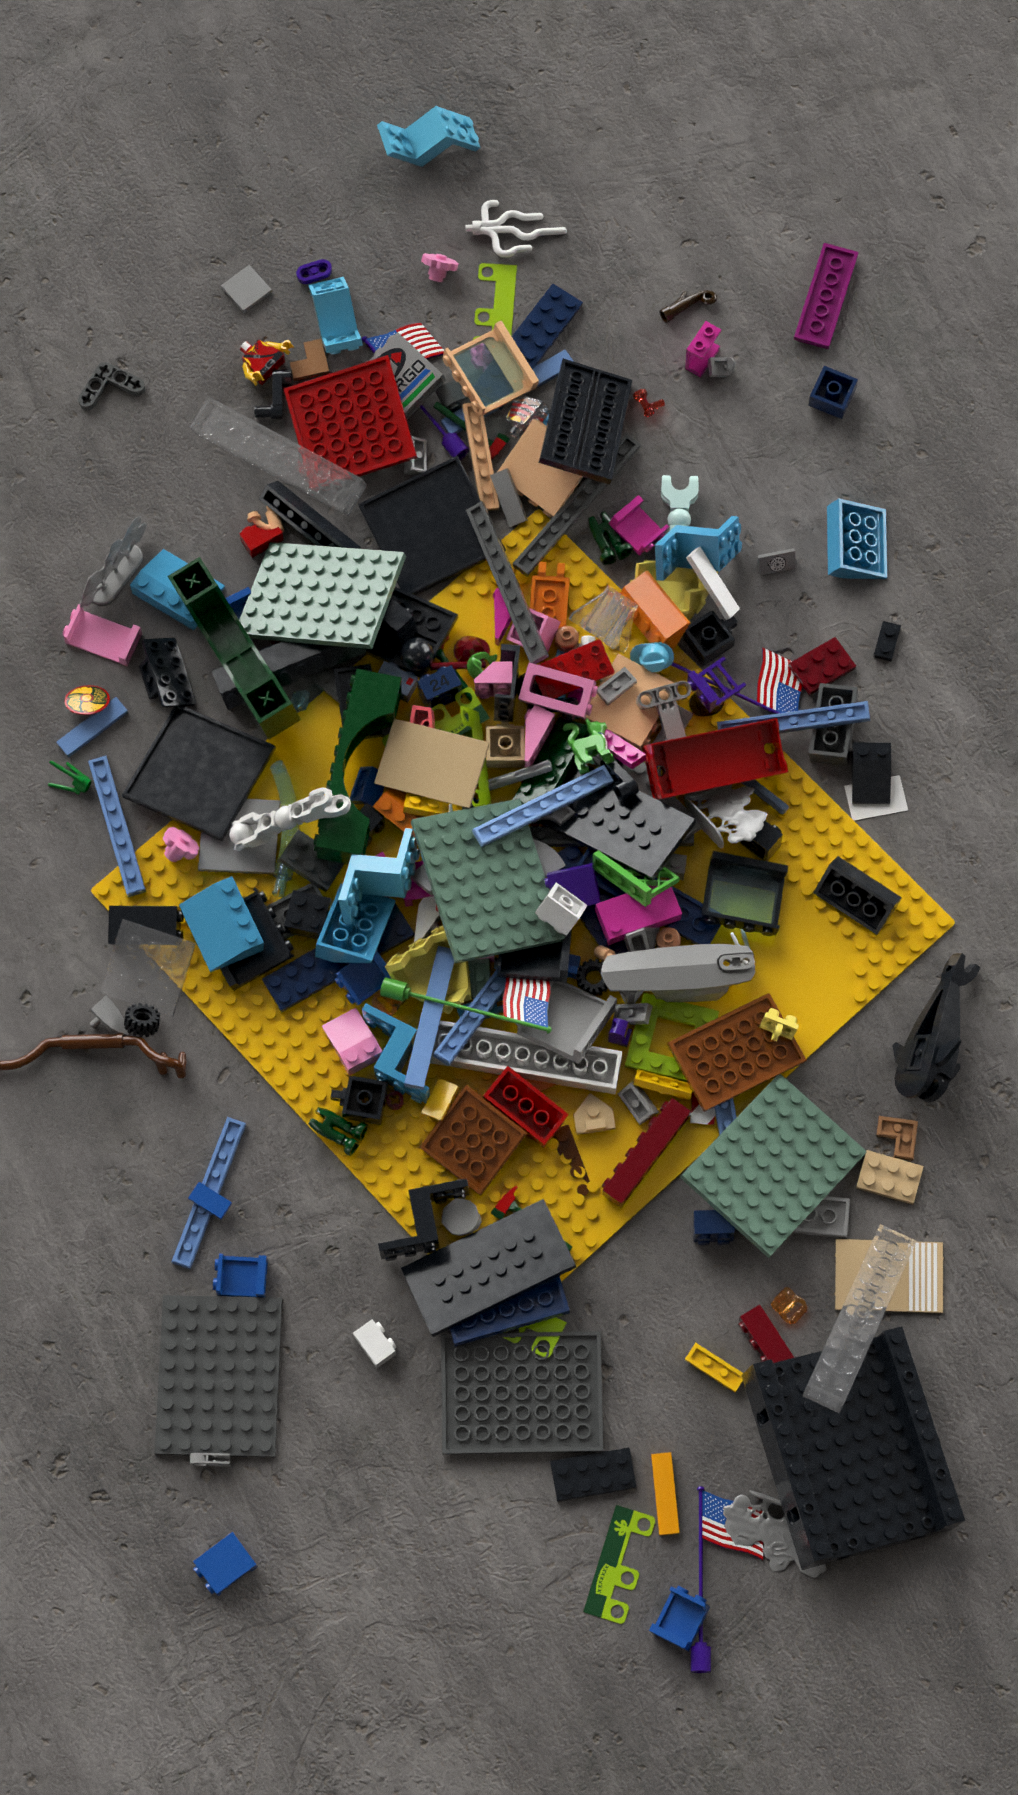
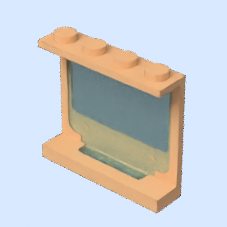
[443,321,539,417]

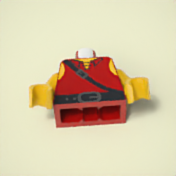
[240,340,294,386]

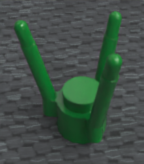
[48,761,92,795]

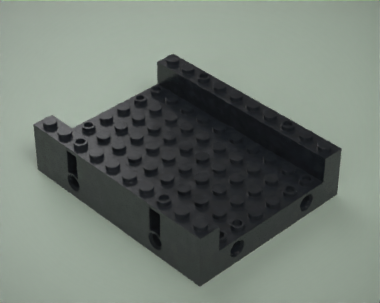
[741,1326,966,1570]

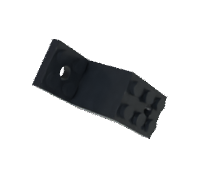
[378,1178,469,1261]

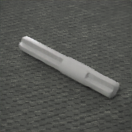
[488,760,553,791]

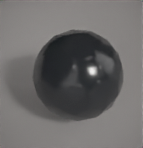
[400,638,434,671]

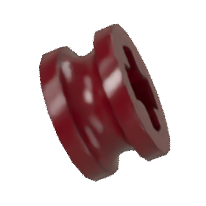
[386,1091,404,1110]

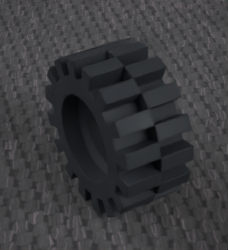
[577,959,608,996]
[124,1003,160,1038]

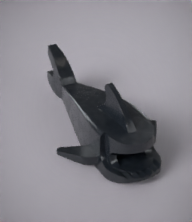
[892,953,981,1103]

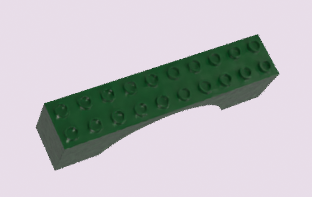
[167,557,301,739]
[313,669,402,864]

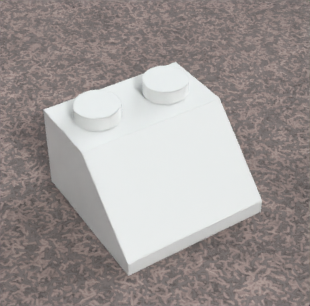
[535,883,587,936]

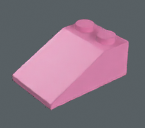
[524,704,555,768]
[322,1008,383,1076]

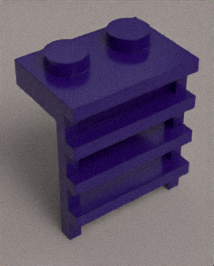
[687,656,746,712]

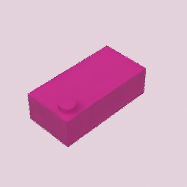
[595,879,682,945]

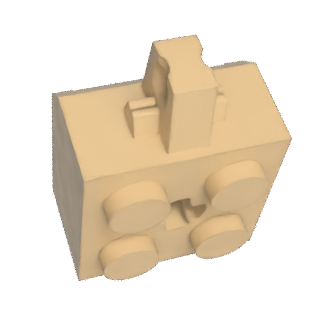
[486,722,525,768]

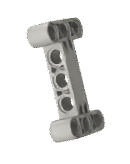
[636,681,691,776]

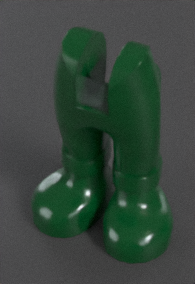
[588,511,633,565]
[308,1107,368,1156]

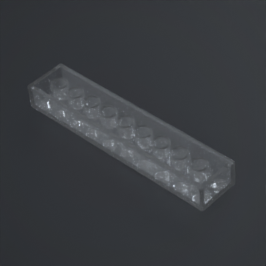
[189,396,367,517]
[802,1224,916,1413]

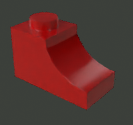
[239,525,284,558]

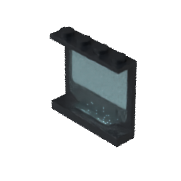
[700,851,788,936]

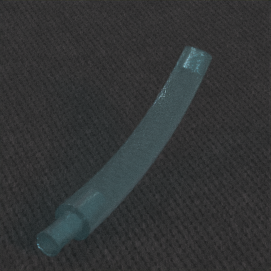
[270,760,299,897]

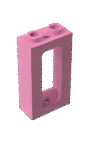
[518,663,598,719]

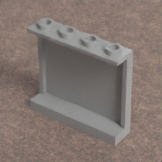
[516,981,617,1064]

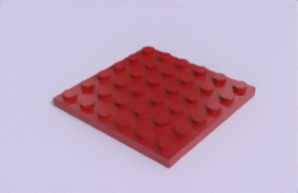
[284,355,417,491]

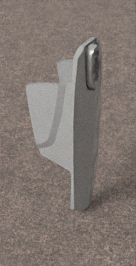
[601,944,755,1002]

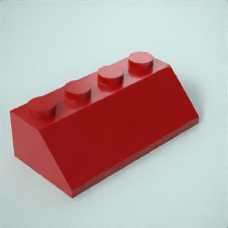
[483,1066,569,1148]

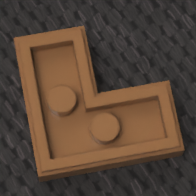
[290,339,330,381]
[876,1116,918,1161]

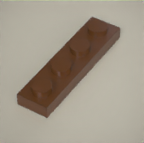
[553,1125,590,1196]

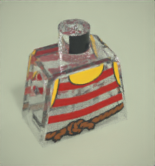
[506,395,550,439]

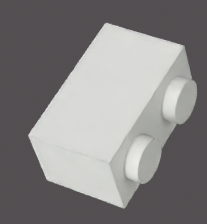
[353,1319,397,1368]

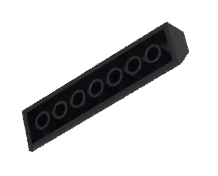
[212,641,367,710]

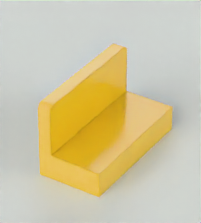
[421,1079,459,1122]

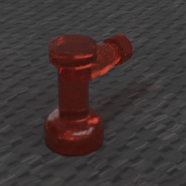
[633,389,665,417]

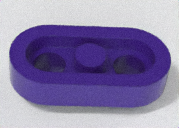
[296,259,332,284]

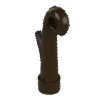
[659,290,717,323]

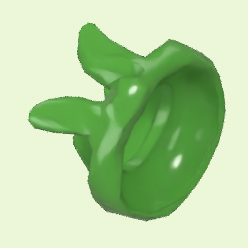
[467,652,497,679]

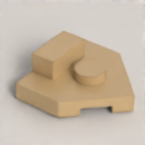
[574,1093,615,1135]

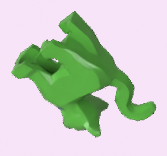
[563,718,614,775]

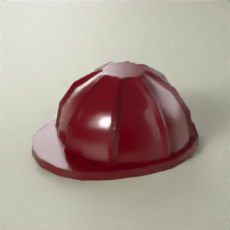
[453,636,490,662]

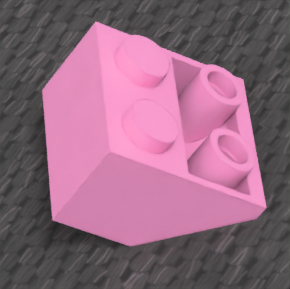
[474,662,513,699]

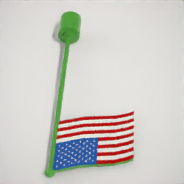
[380,977,552,1034]

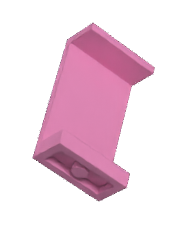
[63,604,142,666]

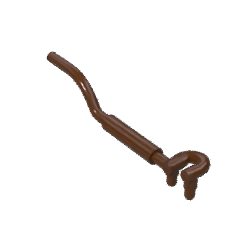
[0,1034,186,1079]

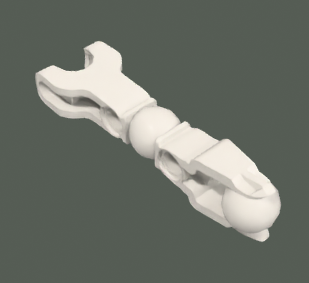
[229,787,351,851]

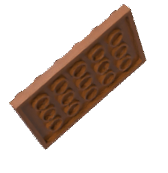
[667,993,807,1112]

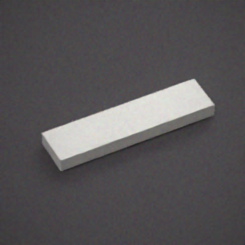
[686,547,740,620]

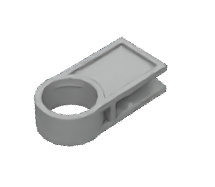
[190,1453,231,1467]

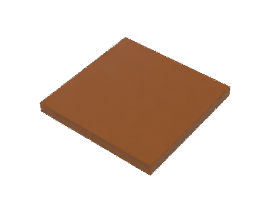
[419,1085,528,1196]

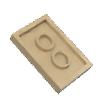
[856,1150,924,1205]

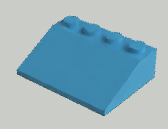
[827,498,887,579]
[130,549,225,630]
[179,876,264,972]
[315,884,396,963]

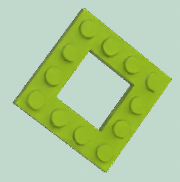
[625,993,719,1082]

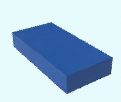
[188,1182,232,1220]

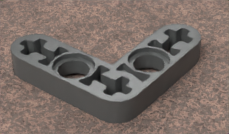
[78,362,145,411]

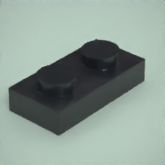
[873,621,901,662]

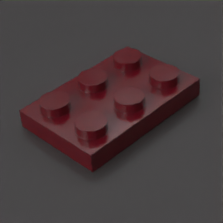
[788,637,856,696]

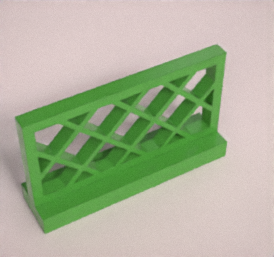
[592,850,680,907]

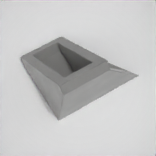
[624,927,660,952]

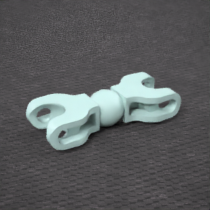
[661,475,699,530]

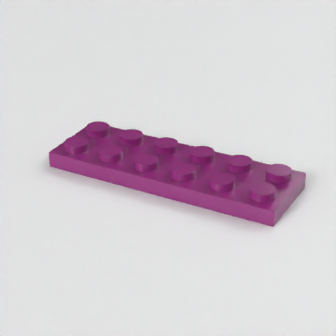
[794,243,859,350]

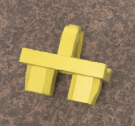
[759,1008,799,1042]

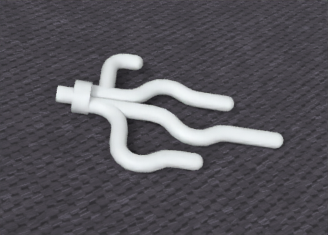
[465,200,567,258]

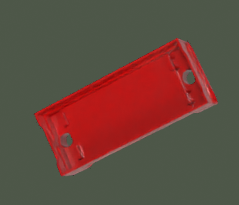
[643,718,788,800]

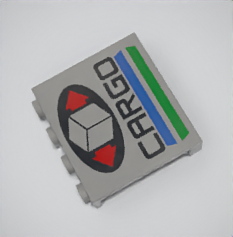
[366,332,446,419]

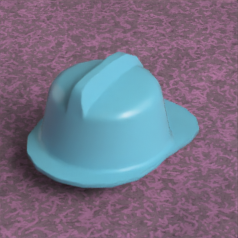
[630,642,674,672]

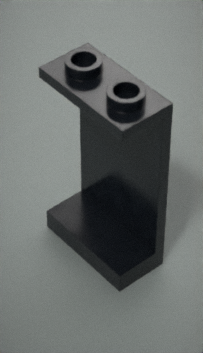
[494,644,520,722]
[108,906,184,946]

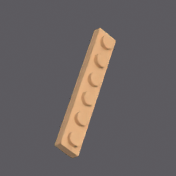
[462,403,499,511]

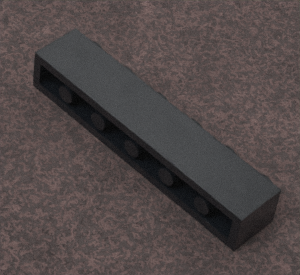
[259,481,361,549]

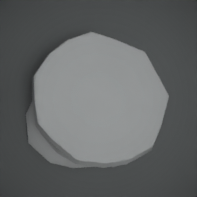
[442,1198,482,1236]

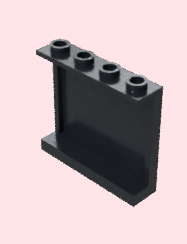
[220,887,294,991]
[494,929,572,982]

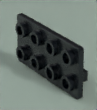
[139,637,196,708]

